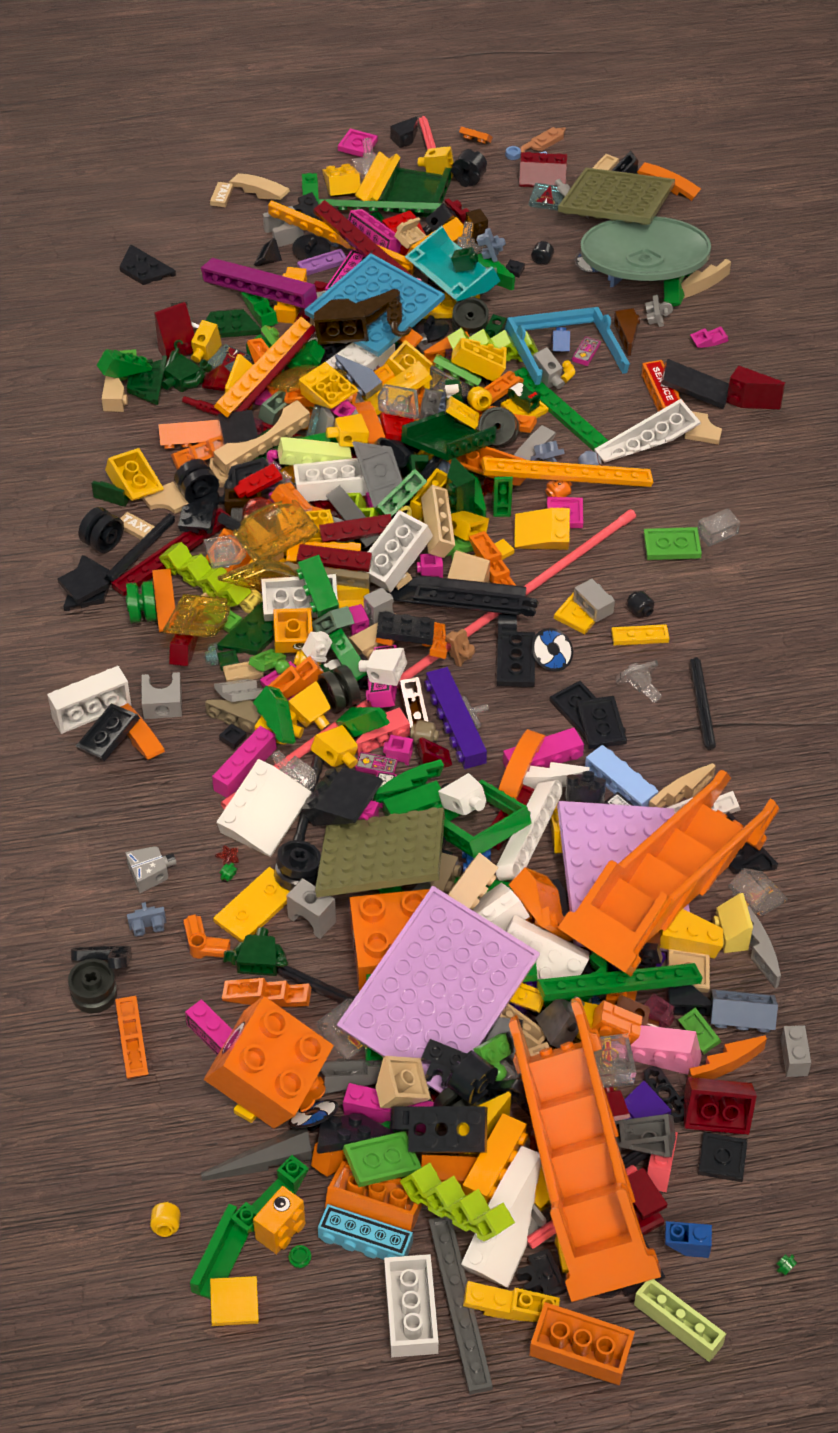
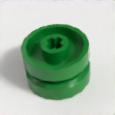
[126,581,157,624]

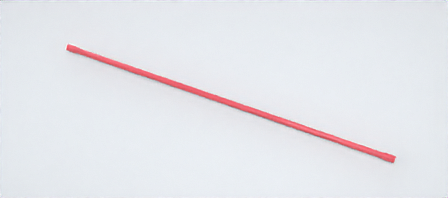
[221,509,636,810]

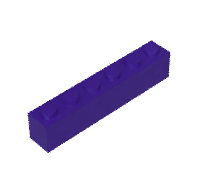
[424,667,487,769]

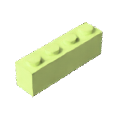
[277,437,352,465]
[634,1279,726,1362]

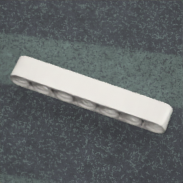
[496,780,562,881]

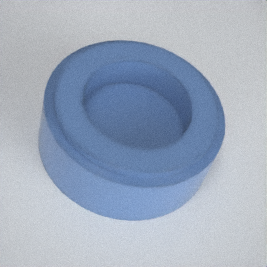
[505,146,521,160]

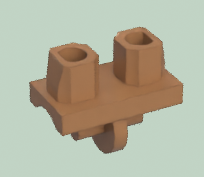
[446,629,475,667]

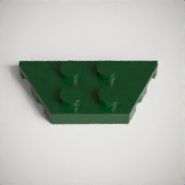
[205,309,261,338]
[126,356,168,405]
[217,602,274,655]

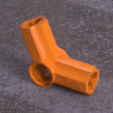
[183,914,231,959]

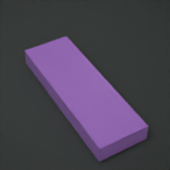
[297,249,346,276]

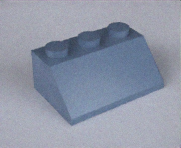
[710,989,778,1032]

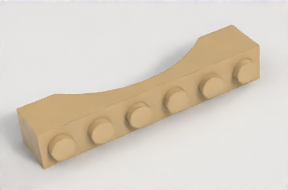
[213,400,310,475]

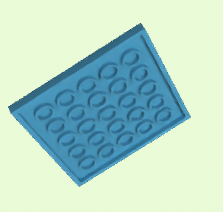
[304,253,445,357]

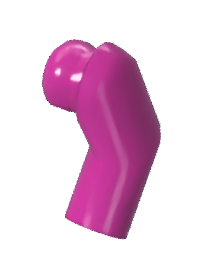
[266,449,281,470]

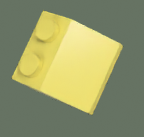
[713,893,753,953]

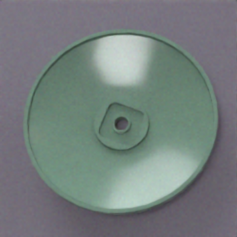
[581,216,711,281]

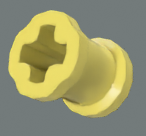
[239,589,263,613]

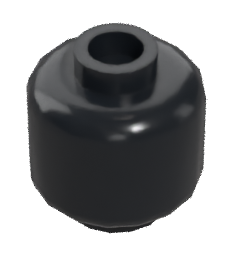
[531,241,554,265]
[627,591,654,618]

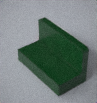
[404,455,429,479]
[91,481,130,507]

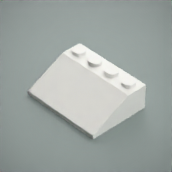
[216,759,312,857]
[471,882,530,931]

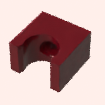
[628,1168,668,1235]

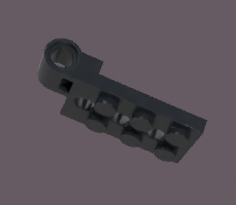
[497,614,535,687]
[390,1106,488,1153]

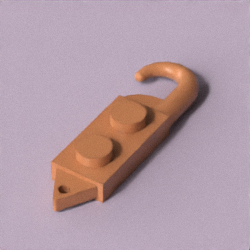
[520,127,566,152]

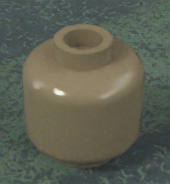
[410,720,439,745]

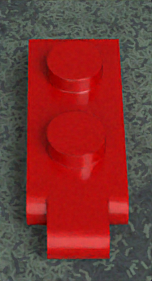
[234,463,283,498]

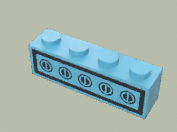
[318,1204,413,1260]

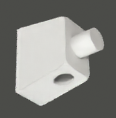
[359,648,407,686]
[438,773,486,815]

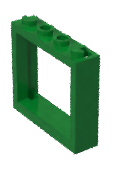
[434,780,532,858]

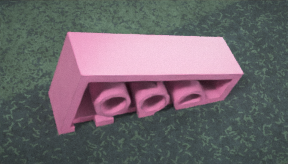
[608,1025,702,1075]

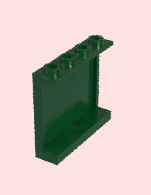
[379,160,451,217]
[401,410,496,461]

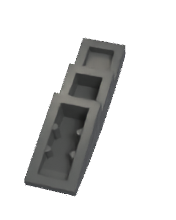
[326,485,380,549]

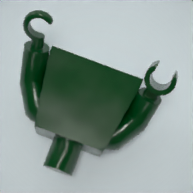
[162,340,212,392]
[223,927,288,976]

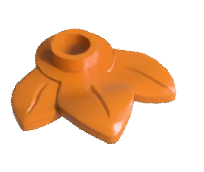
[300,1076,326,1112]

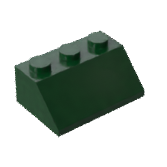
[446,457,475,514]

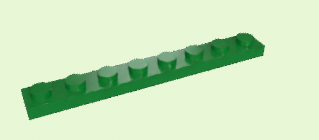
[318,199,442,213]
[513,367,609,452]
[537,963,703,1001]

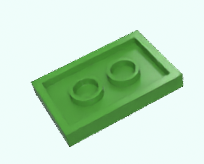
[433,354,482,387]
[643,527,702,560]
[343,1131,421,1187]

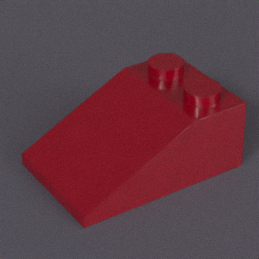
[154,302,195,359]
[726,365,786,410]

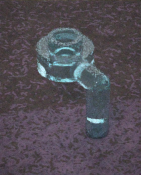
[205,642,225,665]

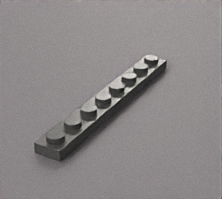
[429,1216,493,1395]

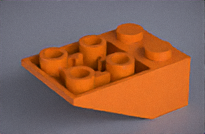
[509,867,563,929]

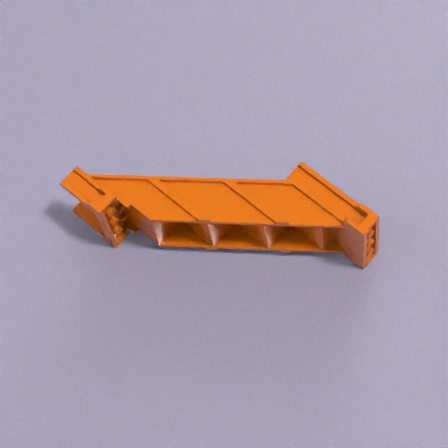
[558,770,779,977]
[509,997,661,1302]

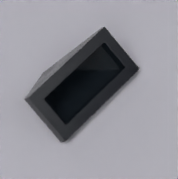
[254,238,282,266]

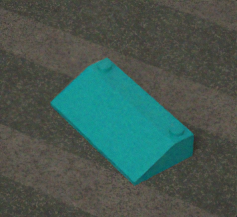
[405,226,500,301]

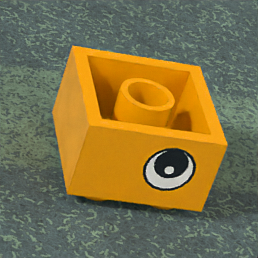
[273,608,313,653]
[253,1186,306,1255]

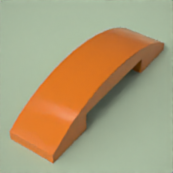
[499,729,545,799]

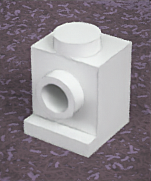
[302,631,332,662]

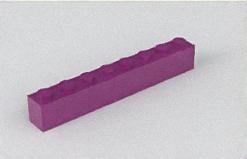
[201,258,318,309]

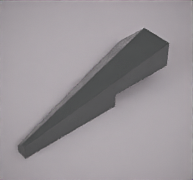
[319,1058,383,1094]
[615,1114,676,1158]
[201,1128,312,1181]

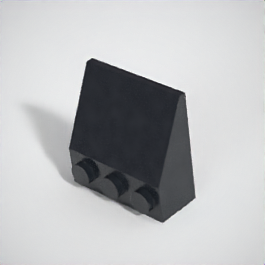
[301,767,384,826]

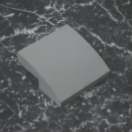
[214,679,263,702]

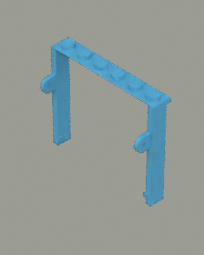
[505,307,630,385]

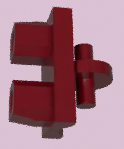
[445,198,469,225]

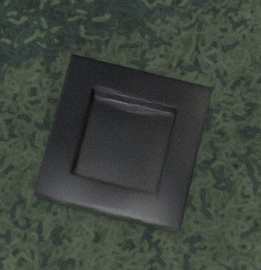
[505,259,525,278]
[219,723,247,749]

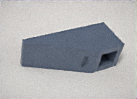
[335,354,383,400]

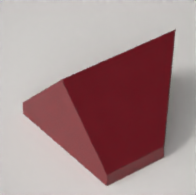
[202,364,231,391]
[416,737,452,768]

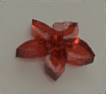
[481,477,494,497]
[215,845,239,865]

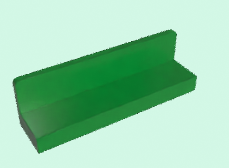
[190,1204,250,1300]

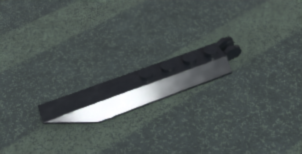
[385,575,539,617]

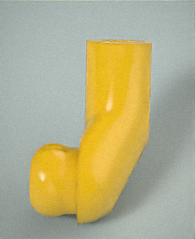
[561,360,575,383]

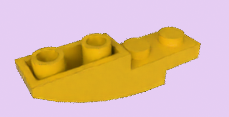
[463,1281,560,1322]

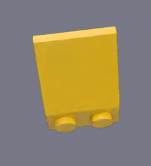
[384,340,443,389]
[105,448,164,501]
[514,508,570,550]
[458,1092,511,1157]

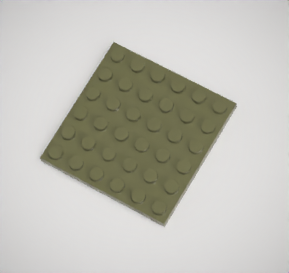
[558,168,675,225]
[315,808,445,898]

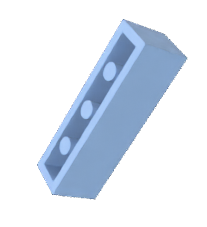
[585,745,658,807]

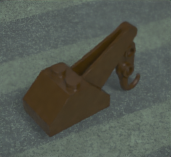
[314,289,411,345]

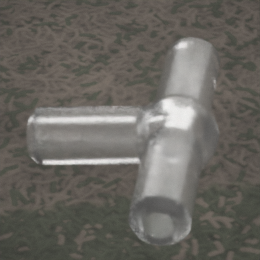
[462,696,489,729]

